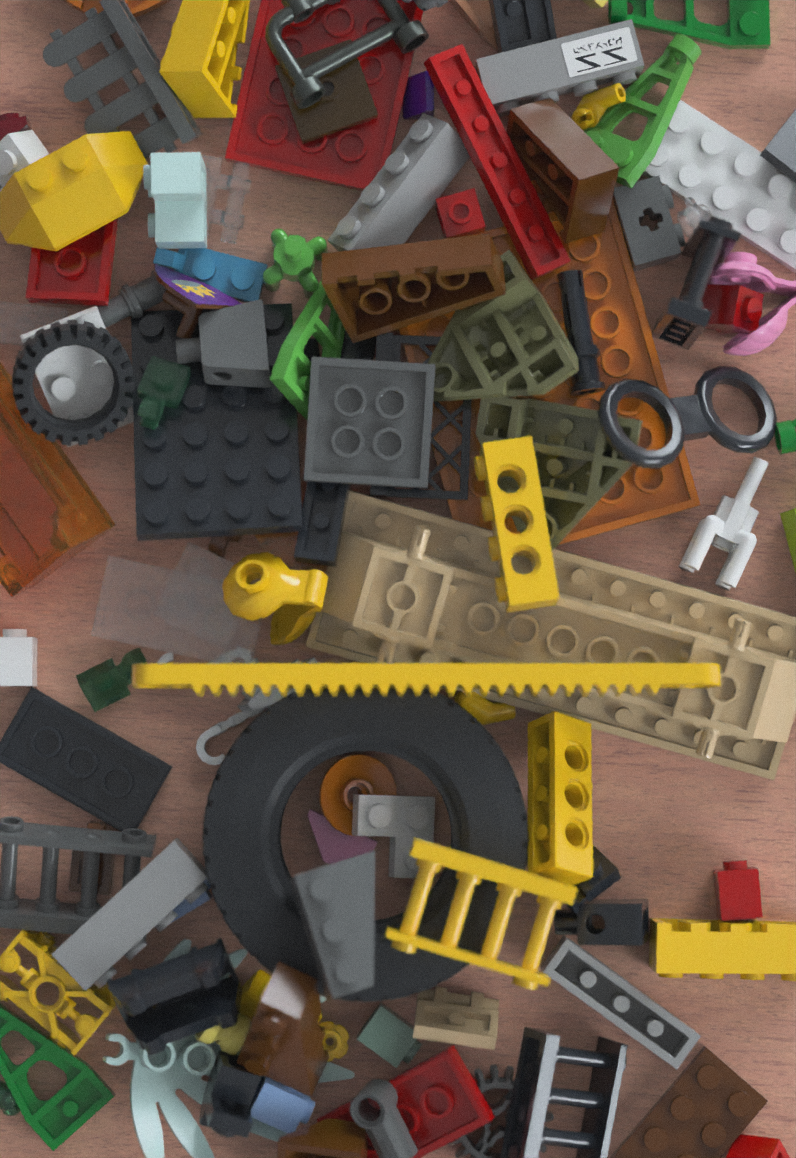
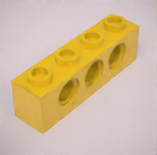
[474,436,560,613]
[528,711,593,885]

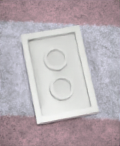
[20,305,134,448]

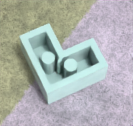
[143,152,207,249]

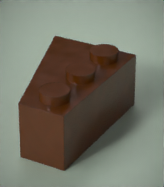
[506,98,619,244]
[236,962,329,1097]

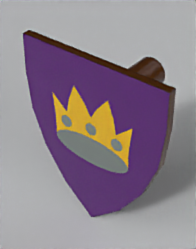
[153,264,242,339]

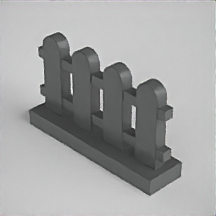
[43,0,202,158]

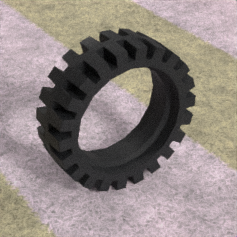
[12,320,135,446]

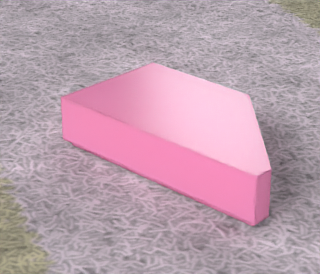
[307,809,377,864]

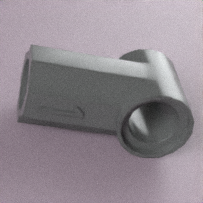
[350,1079,418,1158]

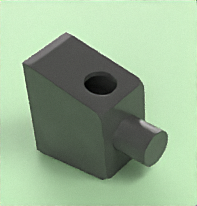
[176,299,271,388]

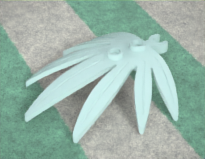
[103,939,355,1158]

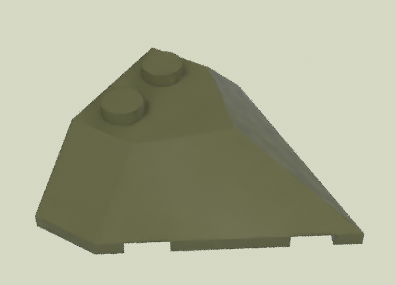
[427,250,579,402]
[475,396,642,551]

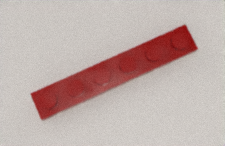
[423,44,571,280]

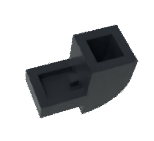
[199,1049,261,1138]

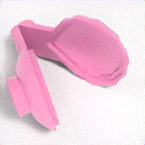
[708,252,796,356]

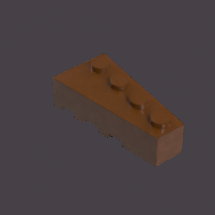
[322,234,506,343]

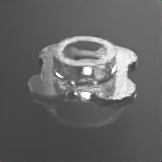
[677,197,713,238]

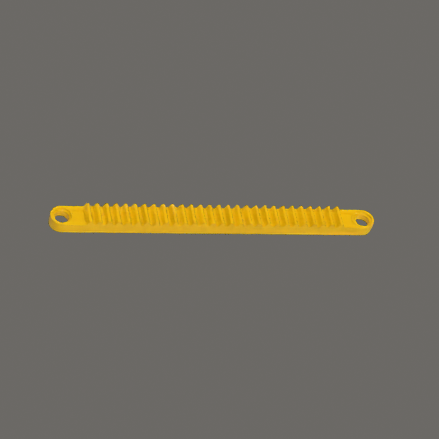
[132,663,720,697]

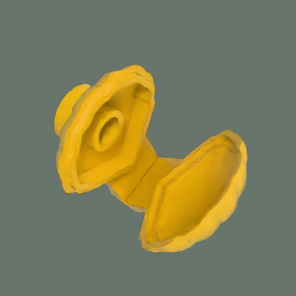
[222,552,329,646]

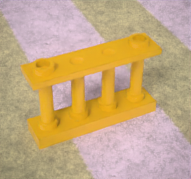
[385,837,577,990]

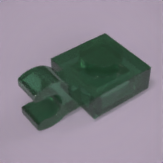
[137,356,191,430]
[76,648,147,712]

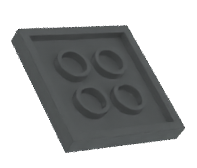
[304,357,435,489]

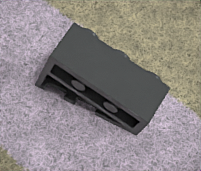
[289,851,375,1001]

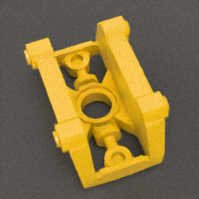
[0,930,116,1056]

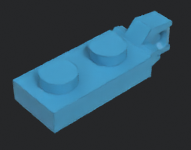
[153,247,268,303]

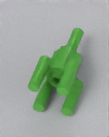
[263,229,328,299]

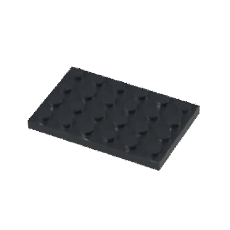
[131,303,303,541]

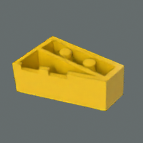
[159,0,250,118]

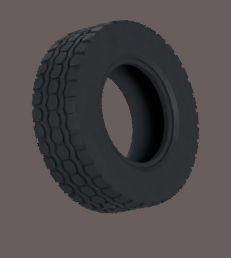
[202,688,528,1002]

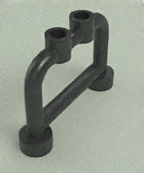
[265,0,429,109]

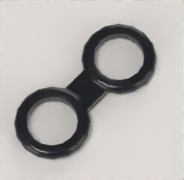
[598,366,777,469]

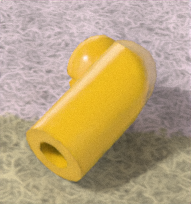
[571,83,626,130]
[455,691,516,725]

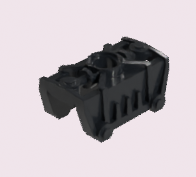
[107,938,242,1055]

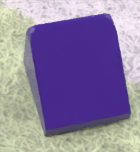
[402,71,434,120]

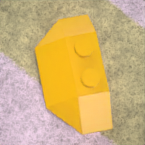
[0,131,149,251]

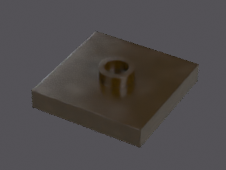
[275,39,378,144]

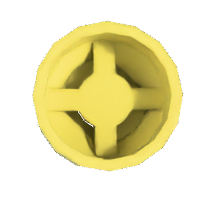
[195,1013,250,1056]

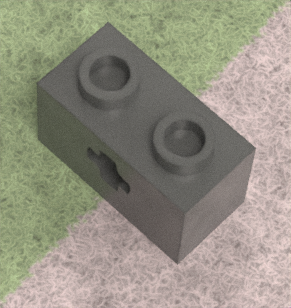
[613,175,685,271]

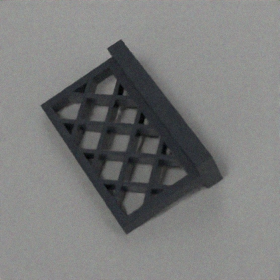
[370,333,472,501]

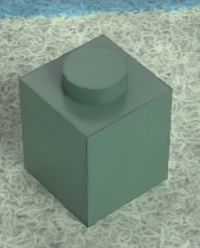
[357,1002,422,1068]

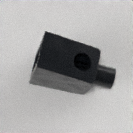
[554,899,649,945]

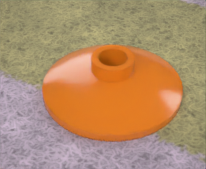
[319,754,397,836]

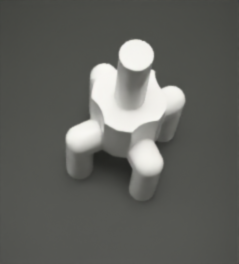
[679,457,769,591]

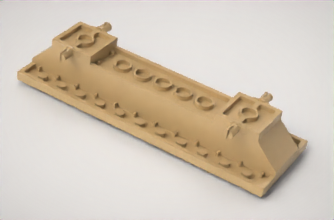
[305,490,796,780]

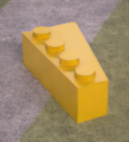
[649,918,796,981]

